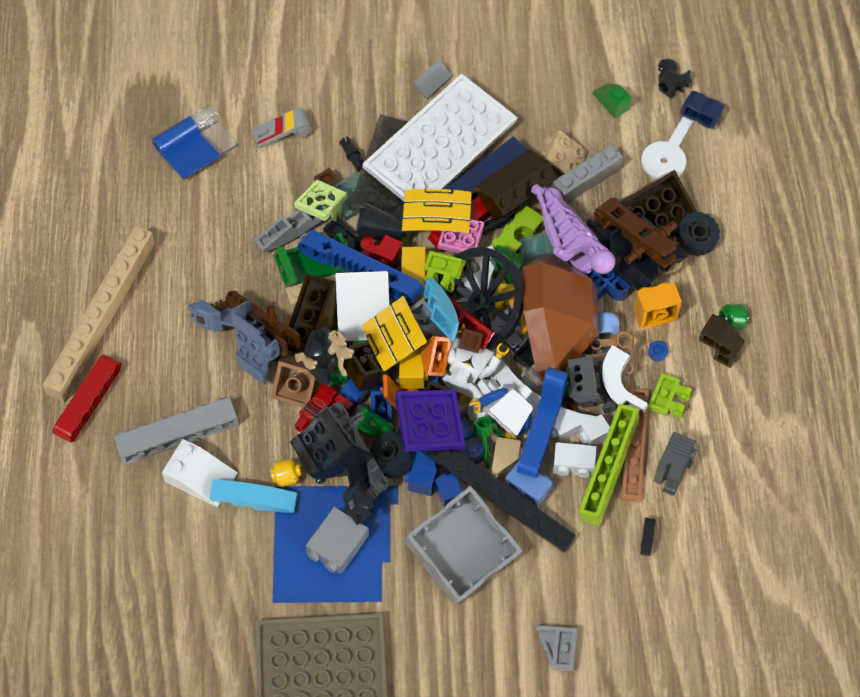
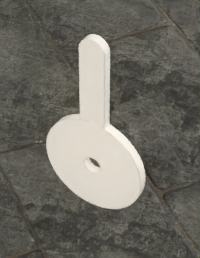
[641,116,693,179]

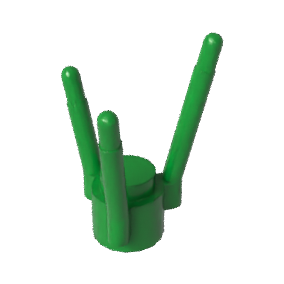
[473,417,504,467]

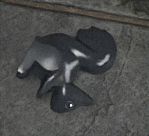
[658,59,692,98]

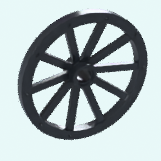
[438,247,525,351]

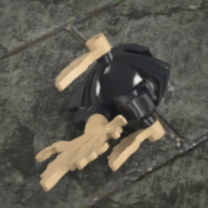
[295,325,354,386]

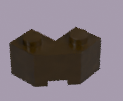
[699,314,745,368]

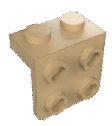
[537,130,587,175]

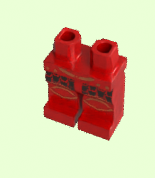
[295,384,354,433]

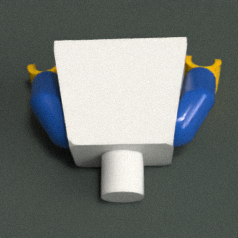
[469,384,533,440]

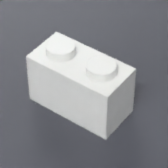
[553,442,596,478]

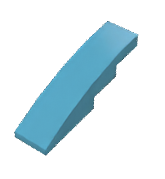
[422,278,459,341]
[210,479,298,513]

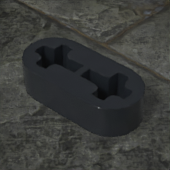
[640,517,656,556]

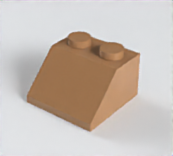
[271,355,319,408]

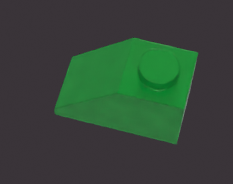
[593,83,632,118]

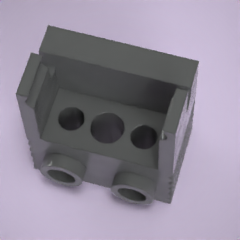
[566,356,605,409]
[653,431,697,496]

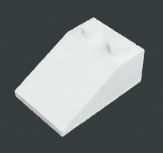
[162,439,238,508]

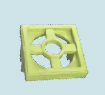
[294,180,348,222]

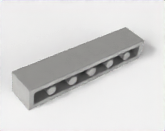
[113,397,239,465]

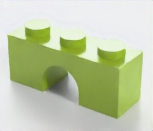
[491,206,544,255]

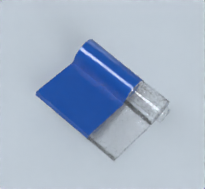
[151,105,239,180]

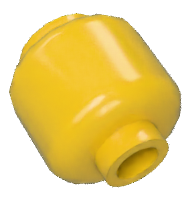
[271,458,302,487]

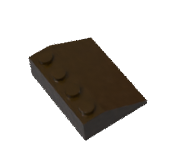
[619,170,697,239]

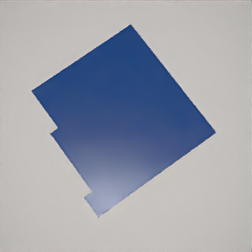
[273,486,398,603]

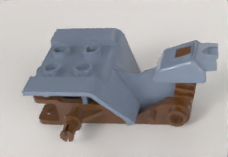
[188,291,301,385]

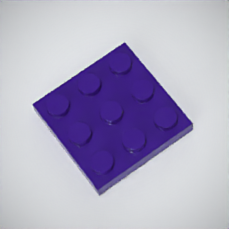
[395,390,465,452]

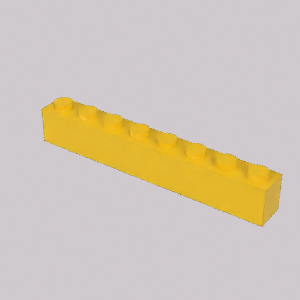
[399,247,429,389]

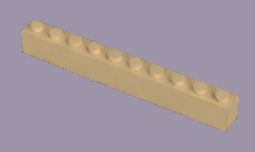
[43,226,155,402]

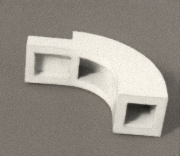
[602,345,648,412]

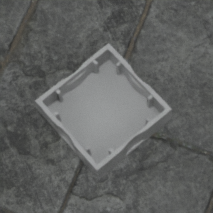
[403,486,523,606]

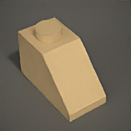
[491,437,523,480]

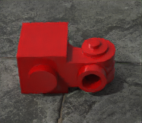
[360,235,403,268]

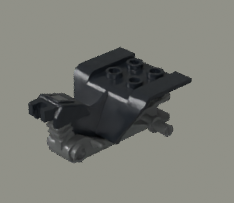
[290,402,389,525]

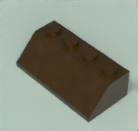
[473,149,558,219]
[287,274,338,354]

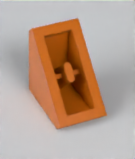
[419,336,452,376]

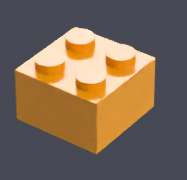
[633,282,682,330]

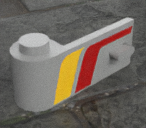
[252,108,312,149]

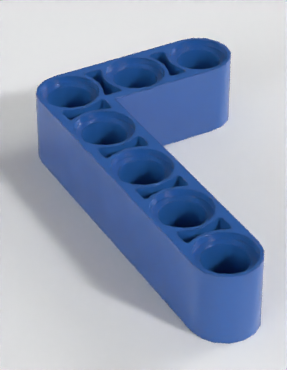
[516,367,568,478]

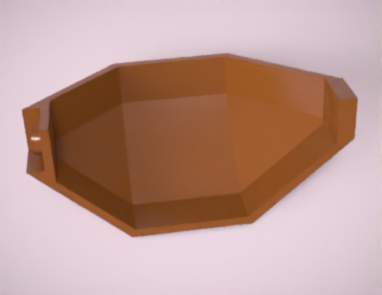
[523,254,599,382]

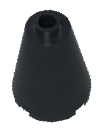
[354,201,408,241]

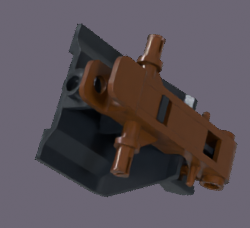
[586,197,689,291]

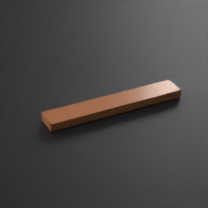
[621,388,649,502]

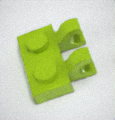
[424,251,465,292]
[648,373,692,418]

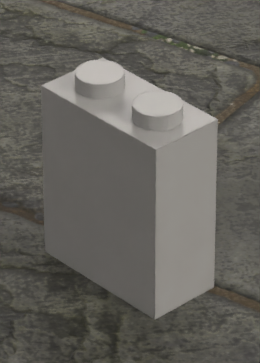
[306,507,369,574]

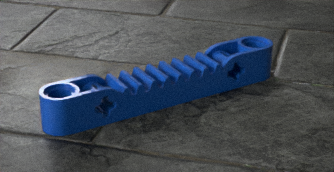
[298,230,424,306]

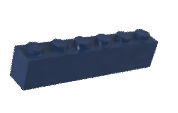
[446,136,528,201]

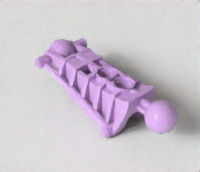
[531,184,615,274]

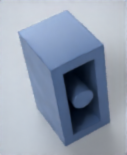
[505,461,553,508]

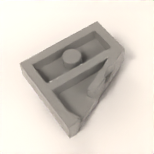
[536,625,578,672]

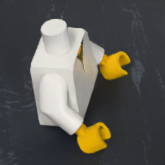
[448,324,509,384]

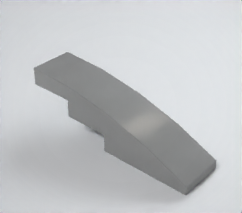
[254,199,327,253]

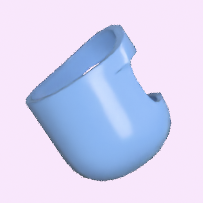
[593,312,621,348]

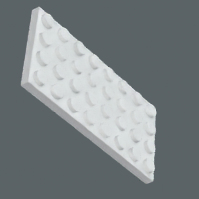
[362,74,517,201]

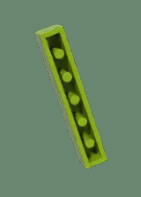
[579,403,640,527]

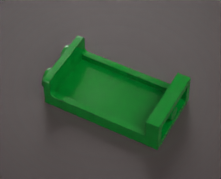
[273,233,348,288]

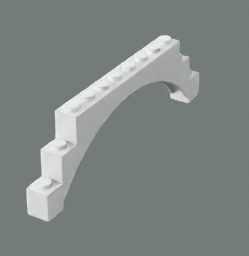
[456,245,610,446]

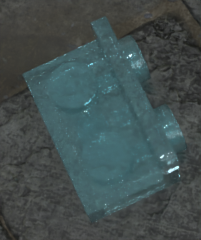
[518,232,556,262]

